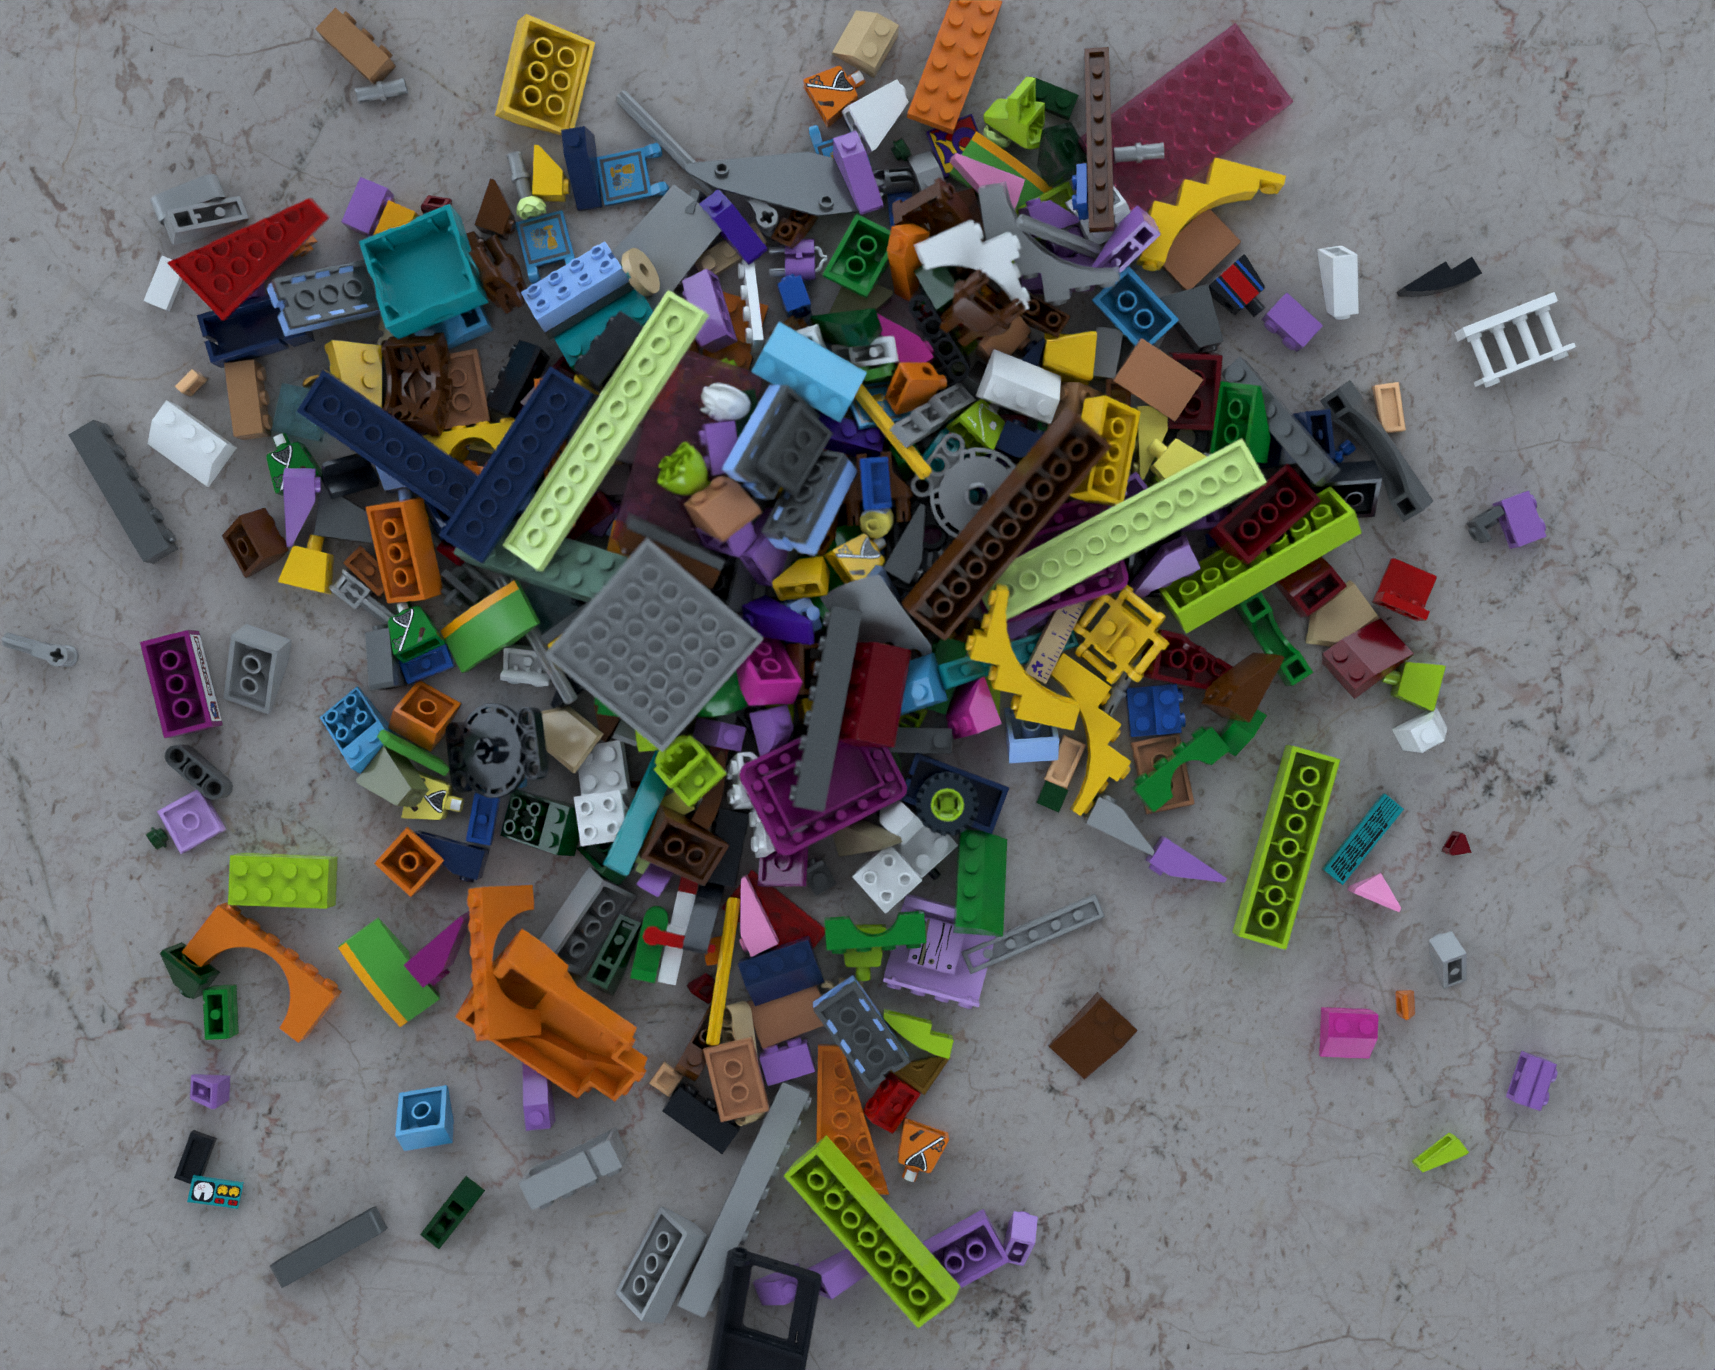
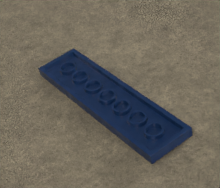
[439,366,594,564]
[296,369,479,517]

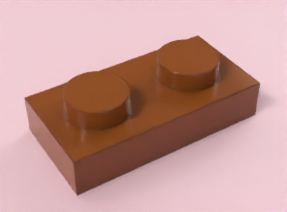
[343,545,385,598]

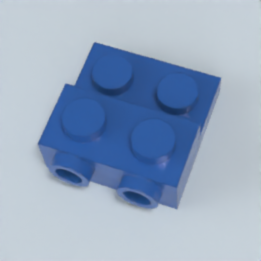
[1125,684,1186,737]

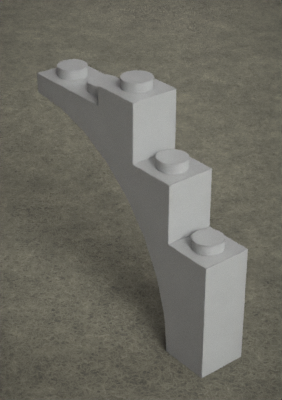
[978,182,1120,305]

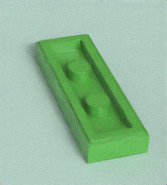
[377,729,450,776]

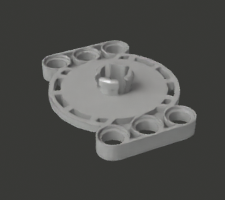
[911,433,1016,538]

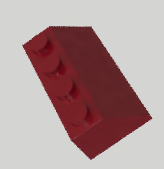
[1208,463,1321,565]
[838,642,911,748]

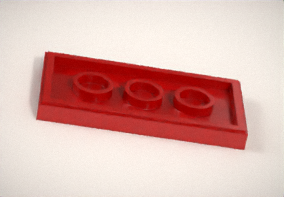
[721,870,825,948]

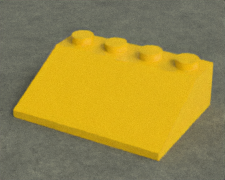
[495,14,595,135]

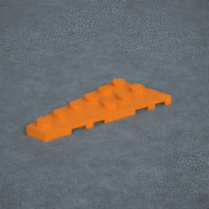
[816,1044,889,1195]

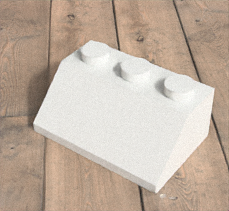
[976,349,1061,424]
[148,400,237,487]

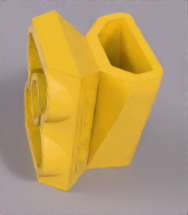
[1041,331,1097,385]

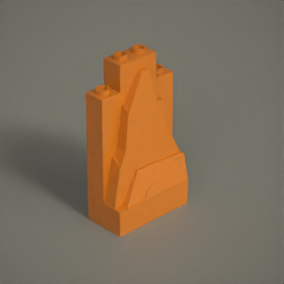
[455,928,648,1102]

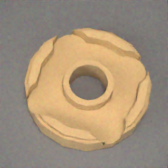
[621,248,660,297]

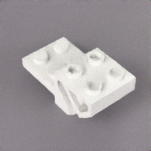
[574,740,635,846]
[725,752,776,858]
[852,815,958,914]

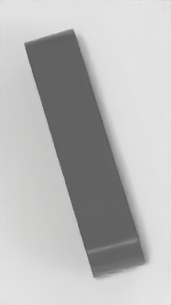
[270,1206,388,1288]

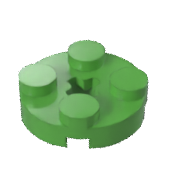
[860,362,898,385]

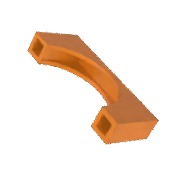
[467,885,542,1041]
[182,902,342,1043]

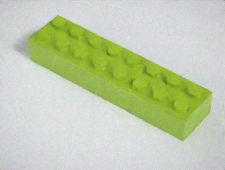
[1158,486,1362,634]
[1232,745,1341,950]
[784,1135,961,1328]

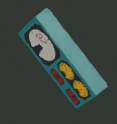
[187,1175,244,1209]

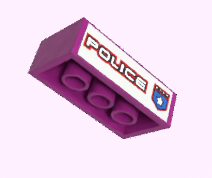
[140,630,223,738]

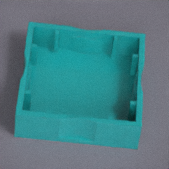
[359,204,489,339]

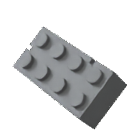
[519,1128,629,1210]

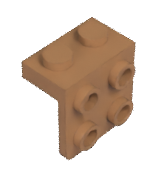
[1047,382,1106,430]

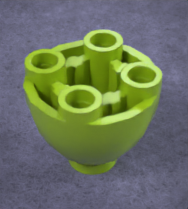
[657,442,711,496]

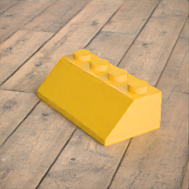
[1069,395,1141,506]

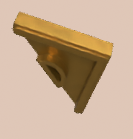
[890,1056,950,1095]

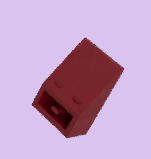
[1274,556,1347,618]

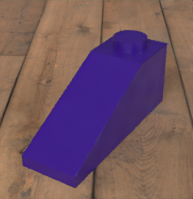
[699,189,768,265]
[742,595,814,645]

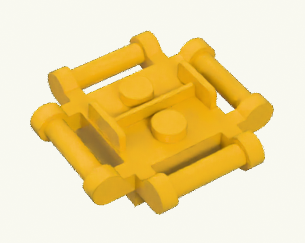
[1073,585,1169,685]

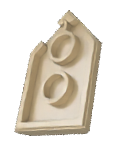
[1305,580,1379,647]
[541,706,604,774]

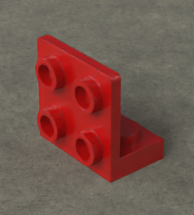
[1372,558,1437,621]

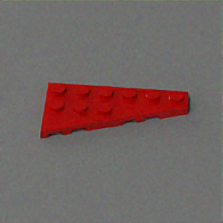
[166,198,330,320]

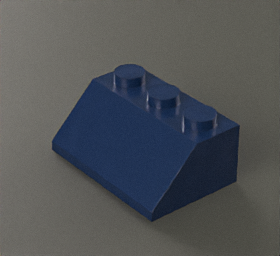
[738,936,825,1006]

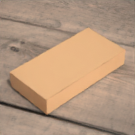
[1372,382,1406,434]
[1044,735,1086,789]

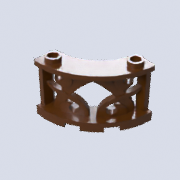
[892,178,985,281]
[381,332,453,437]

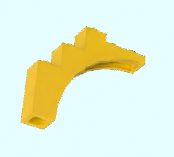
[965,583,1080,731]
[1050,653,1131,816]

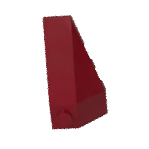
[1141,629,1233,690]

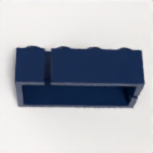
[197,294,315,368]
[900,753,1009,834]

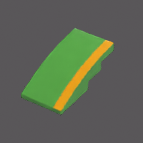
[949,131,1053,209]
[440,580,540,673]
[338,917,440,1027]

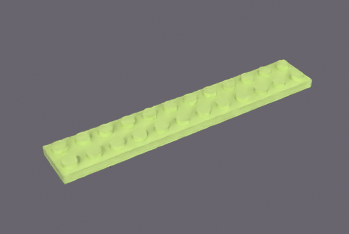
[502,290,709,572]
[982,439,1267,621]

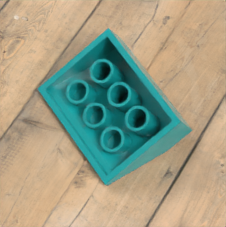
[554,266,653,372]

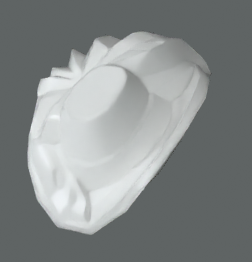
[700,383,750,422]

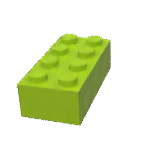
[228,853,338,909]

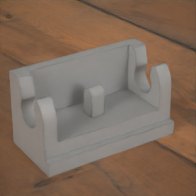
[1093,327,1125,382]

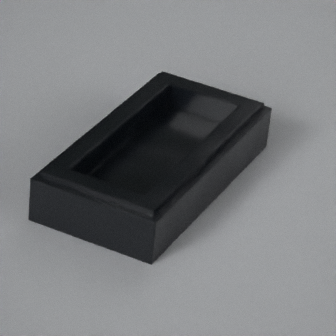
[174,1130,217,1184]

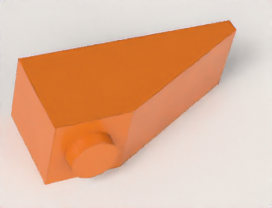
[887,223,930,302]

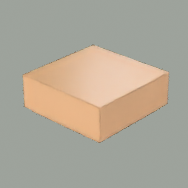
[175,369,207,396]
[649,1062,684,1097]

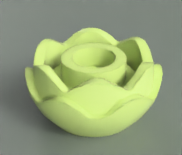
[983,125,1011,149]
[516,196,547,220]

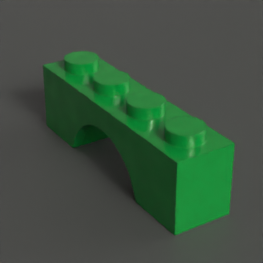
[1234,591,1314,686]
[1131,726,1230,812]
[824,910,926,954]

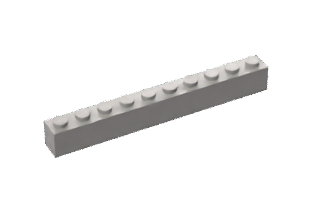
[677,1080,812,1318]

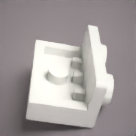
[500,644,551,687]

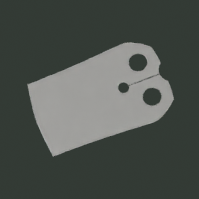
[612,184,721,309]
[820,574,932,661]

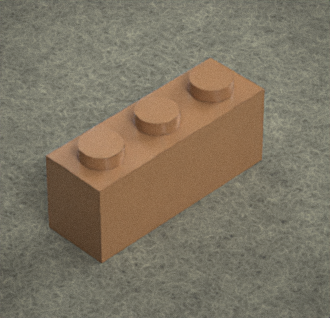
[315,7,396,85]
[224,359,273,440]

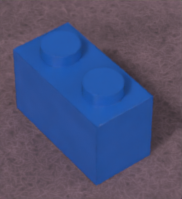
[777,274,812,322]

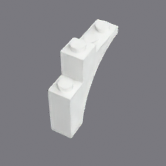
[914,220,1030,310]

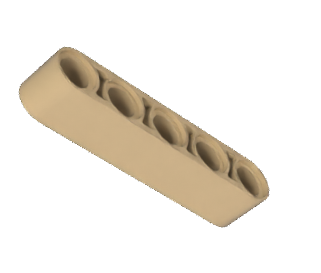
[721,1001,765,1126]

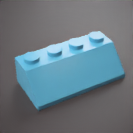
[751,322,867,422]

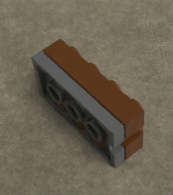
[616,513,725,589]

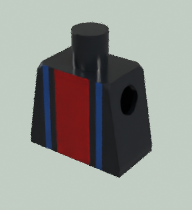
[1209,254,1265,317]

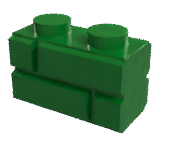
[202,984,239,1040]

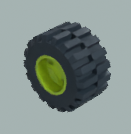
[916,771,979,836]

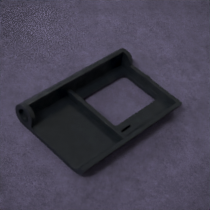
[707,1247,822,1370]

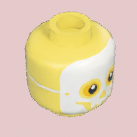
[859,508,894,539]

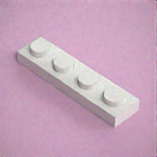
[738,259,764,353]

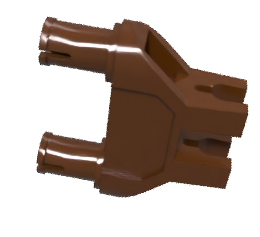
[468,234,527,314]
[939,269,1026,347]
[842,452,914,527]

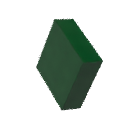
[1036,780,1069,813]

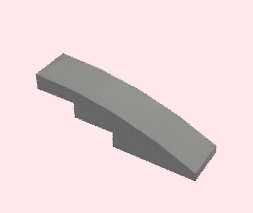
[890,382,976,448]

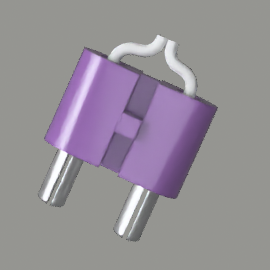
[768,238,827,281]

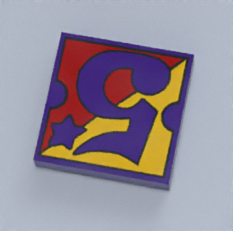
[926,114,979,179]

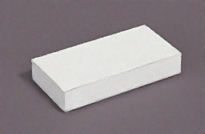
[144,256,183,312]

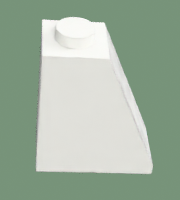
[841,79,909,154]
[1317,246,1359,320]
[1392,707,1447,753]

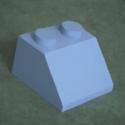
[1004,707,1059,763]

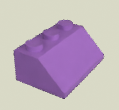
[922,1209,1010,1288]

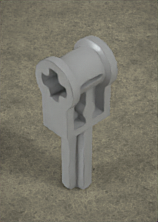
[745,197,780,237]
[328,568,395,627]
[1,632,79,667]

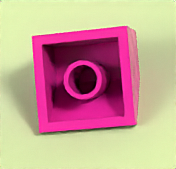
[946,677,1002,740]
[1319,1007,1379,1059]

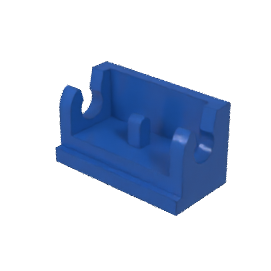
[860,456,892,510]

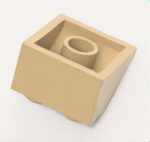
[832,10,899,78]

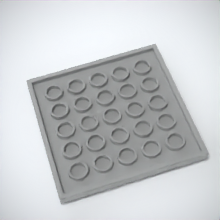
[545,538,764,752]

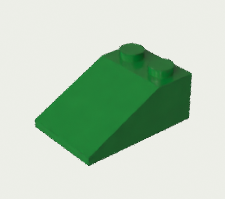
[822,213,891,299]
[1210,381,1270,463]

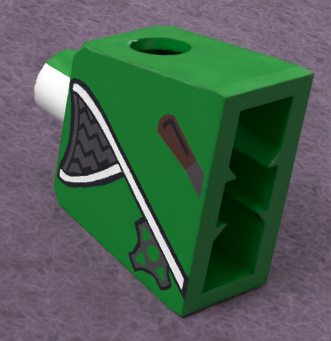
[266,433,322,496]
[388,601,446,663]

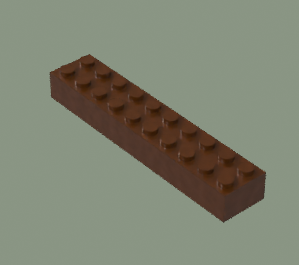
[901,408,1112,641]

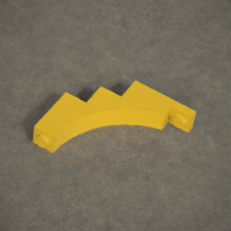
[1136,157,1286,271]

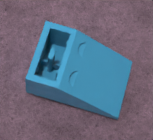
[415,305,493,351]
[320,686,399,774]

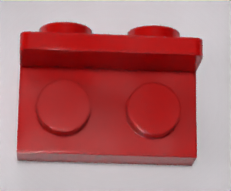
[863,1072,921,1134]

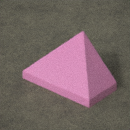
[1347,873,1401,912]

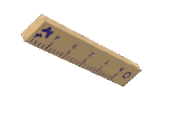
[1024,601,1087,684]

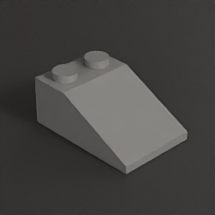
[223,624,292,714]

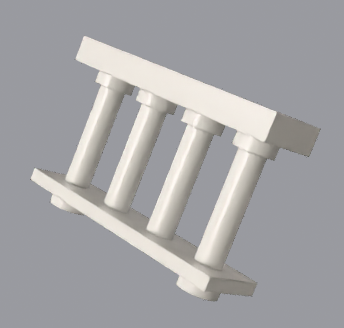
[1454,292,1576,388]

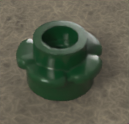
[891,138,912,162]
[146,827,169,850]

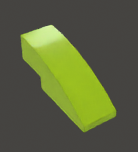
[883,1009,954,1059]

